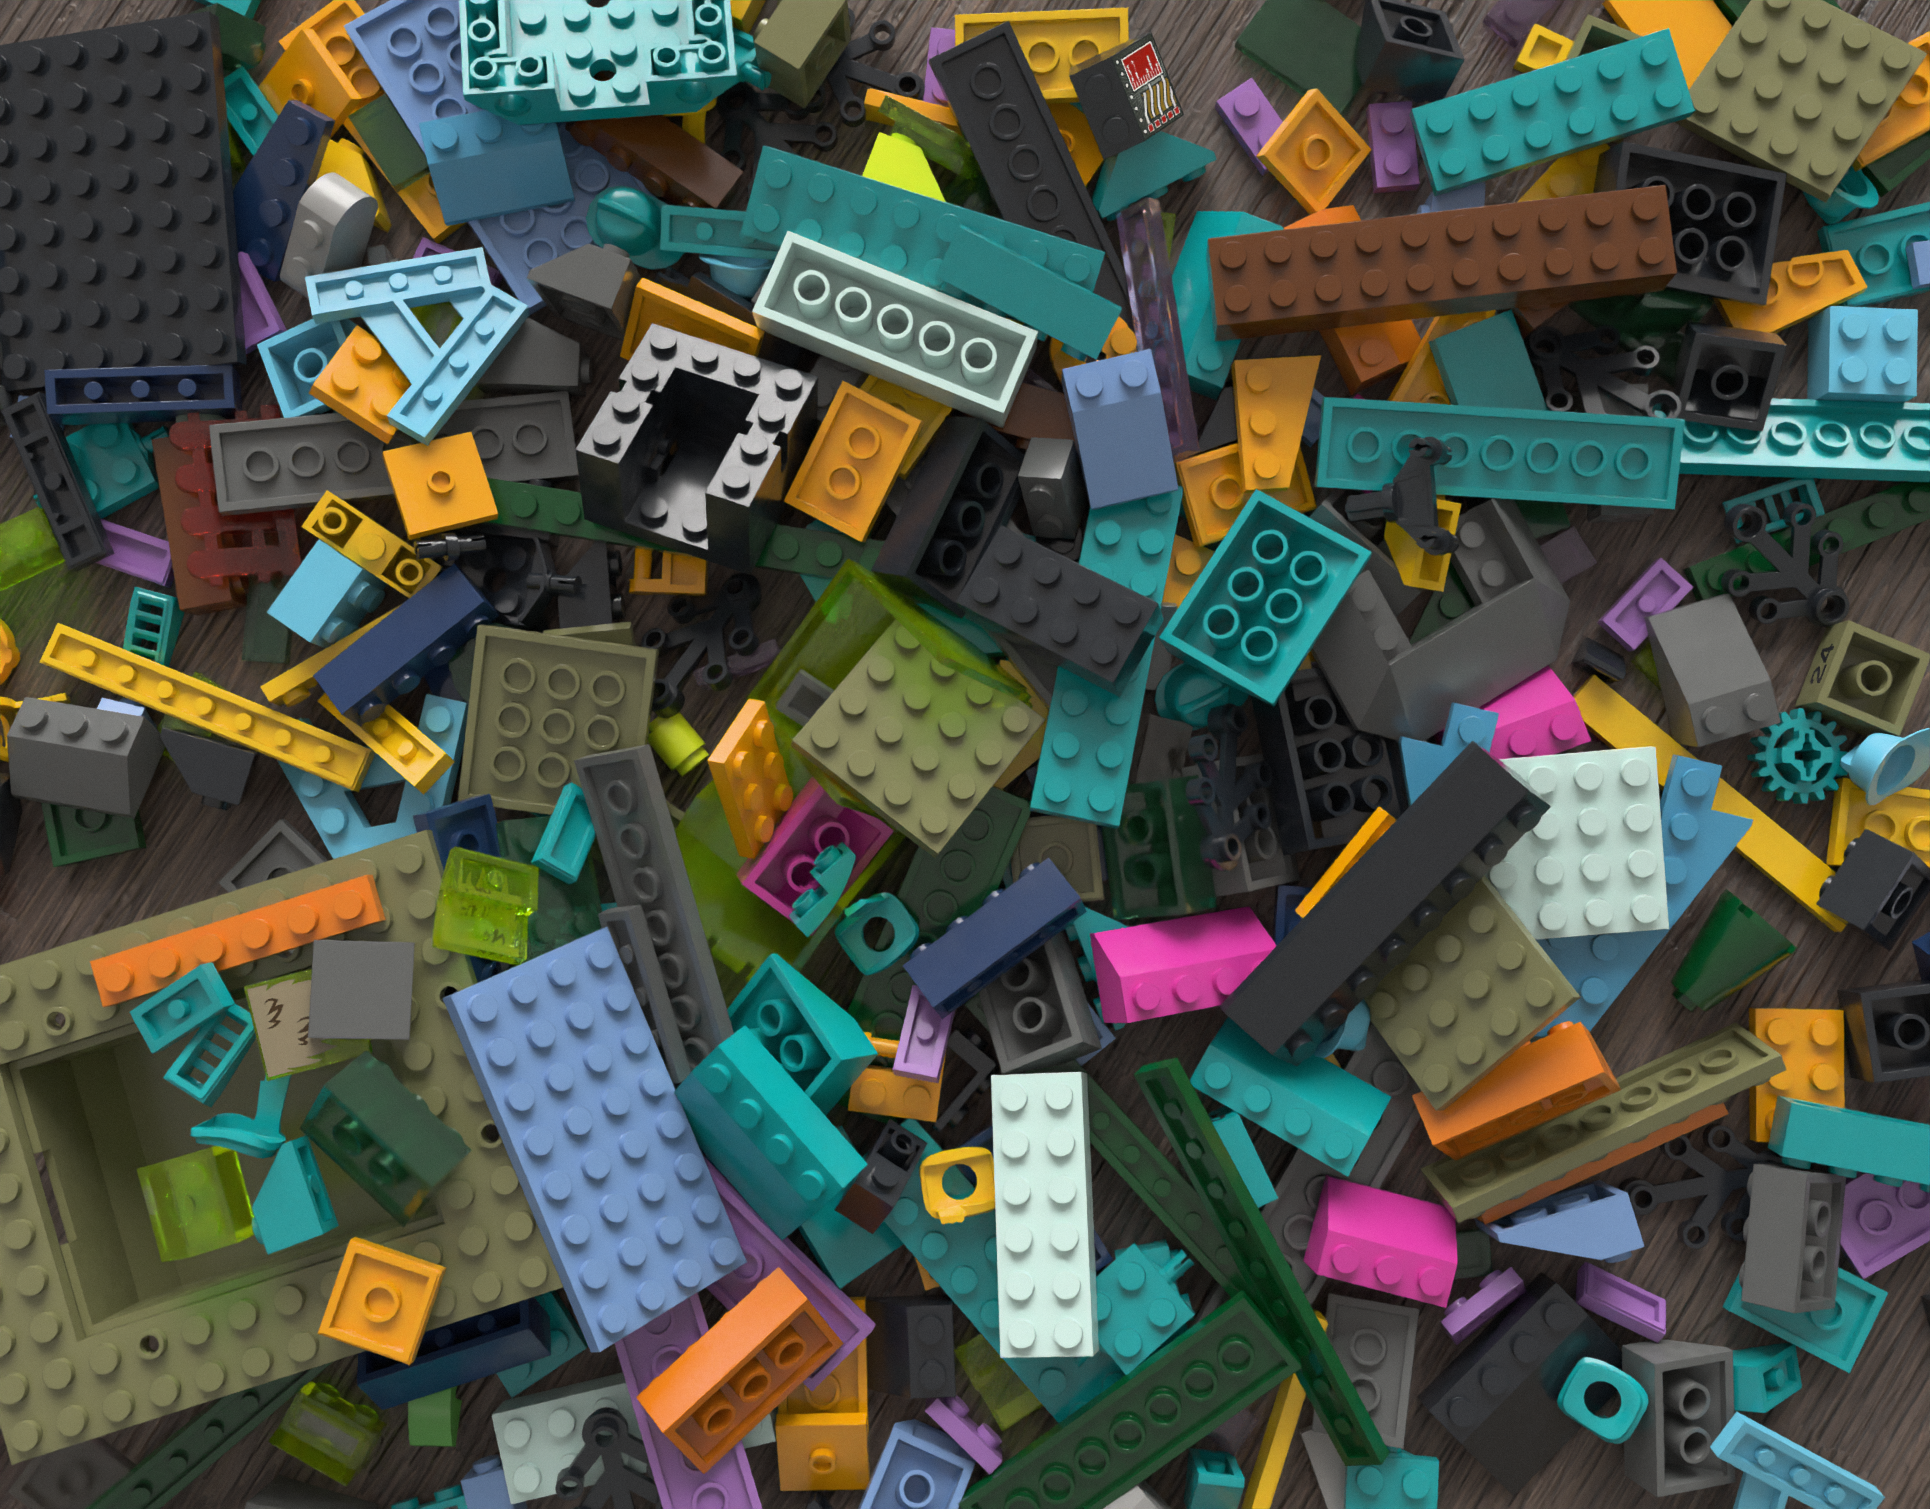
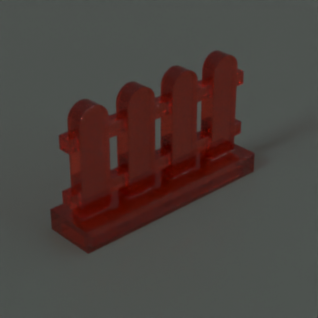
[169,404,301,587]

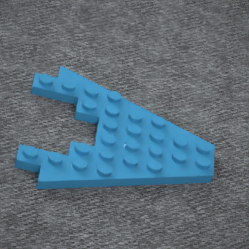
[1398,702,1753,1043]

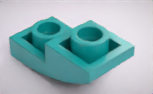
[789,842,856,938]

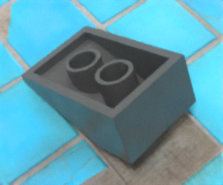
[1644,594,1781,747]

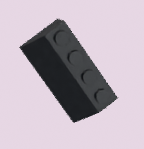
[871,416,1025,619]

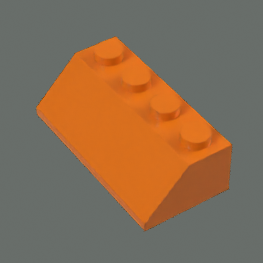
[1283,205,1421,395]
[1412,1021,1621,1161]
[636,1267,844,1474]

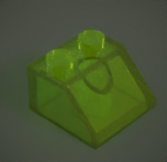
[137,1145,254,1262]

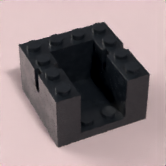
[575,323,818,575]

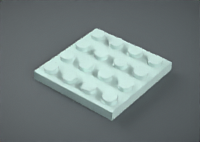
[1485,746,1669,940]

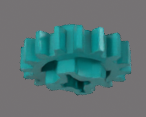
[1747,708,1848,804]

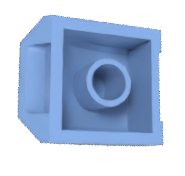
[858,1419,976,1509]

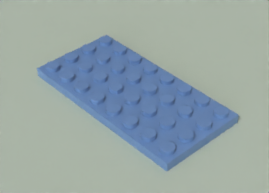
[344,0,657,315]
[443,927,747,1352]

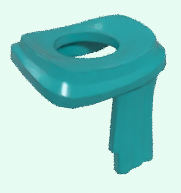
[834,892,919,975]
[190,1071,292,1159]
[1557,1357,1648,1444]

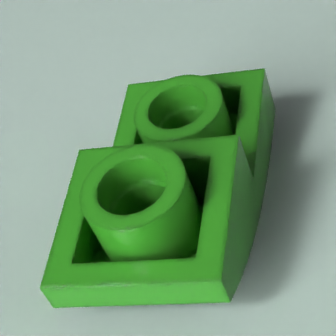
[408,1386,462,1447]

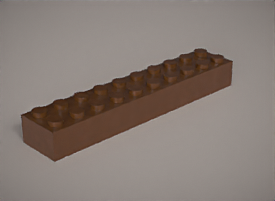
[1206,185,1677,342]

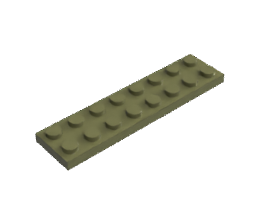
[1421,1022,1786,1223]

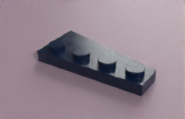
[233,100,336,282]

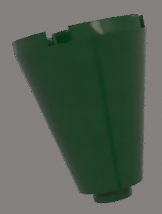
[1670,889,1798,1012]

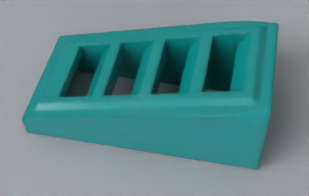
[1722,478,1825,544]
[123,587,185,667]
[163,1004,258,1107]

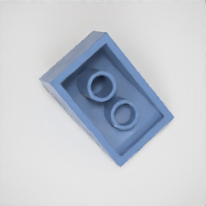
[1061,349,1178,510]
[1474,1180,1645,1263]

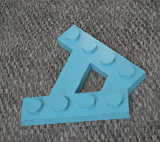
[305,247,530,446]
[277,694,469,859]
[1710,1411,1885,1509]

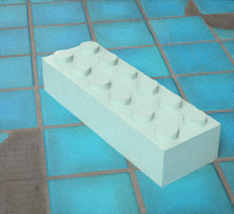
[752,231,1038,428]
[991,1072,1099,1358]
[492,1372,778,1504]

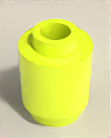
[648,712,709,777]

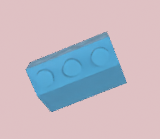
[419,110,575,226]

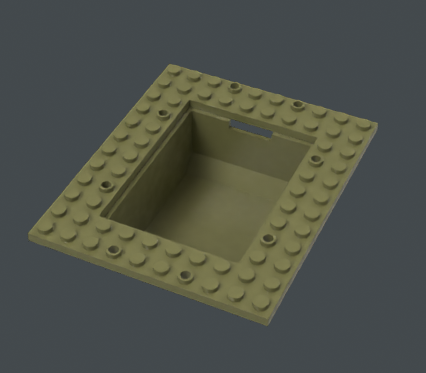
[0,830,563,1465]

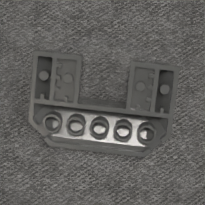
[1310,498,1570,742]

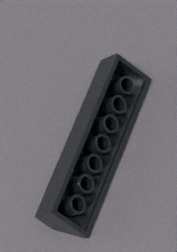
[1220,741,1551,1066]

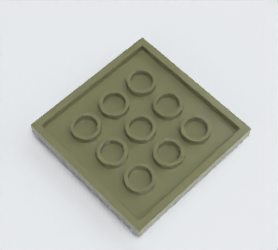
[1674,0,1927,203]
[791,610,1045,858]
[458,624,659,815]
[1364,875,1581,1111]

